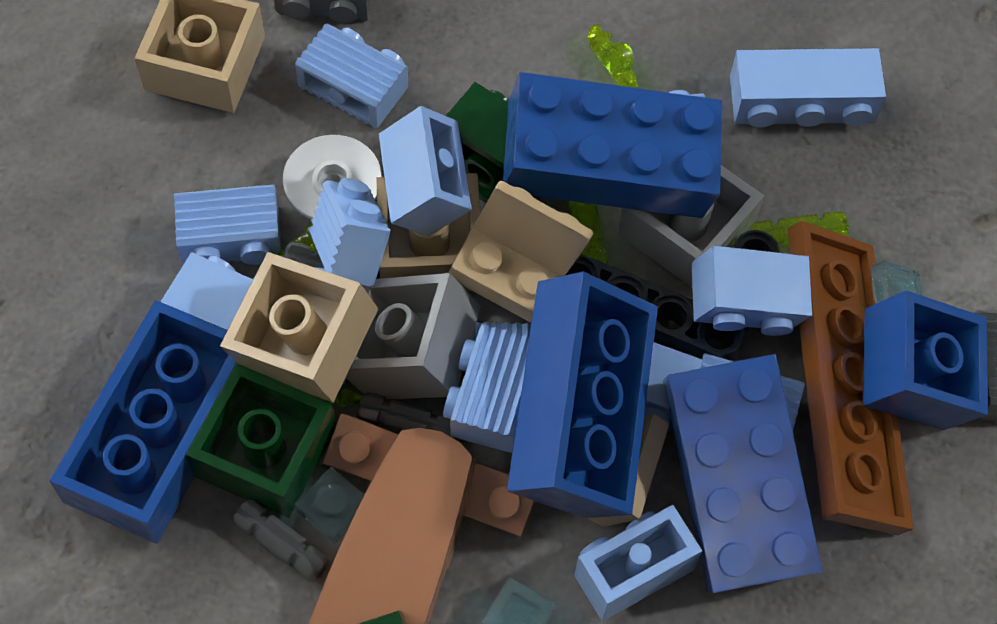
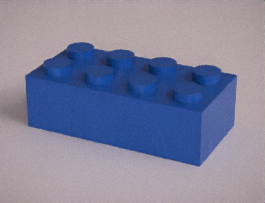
[503,72,722,218]
[507,271,658,518]
[50,300,236,544]
[663,354,823,593]

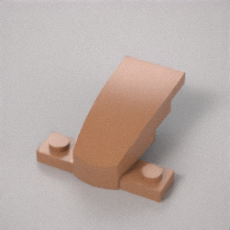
[309,413,535,624]

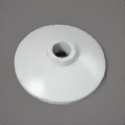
[283,135,382,219]

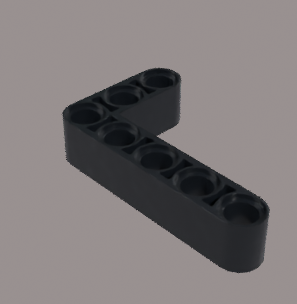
[566,230,780,362]

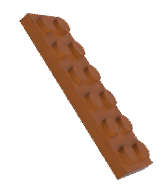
[788,221,914,535]

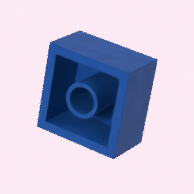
[863,290,988,430]

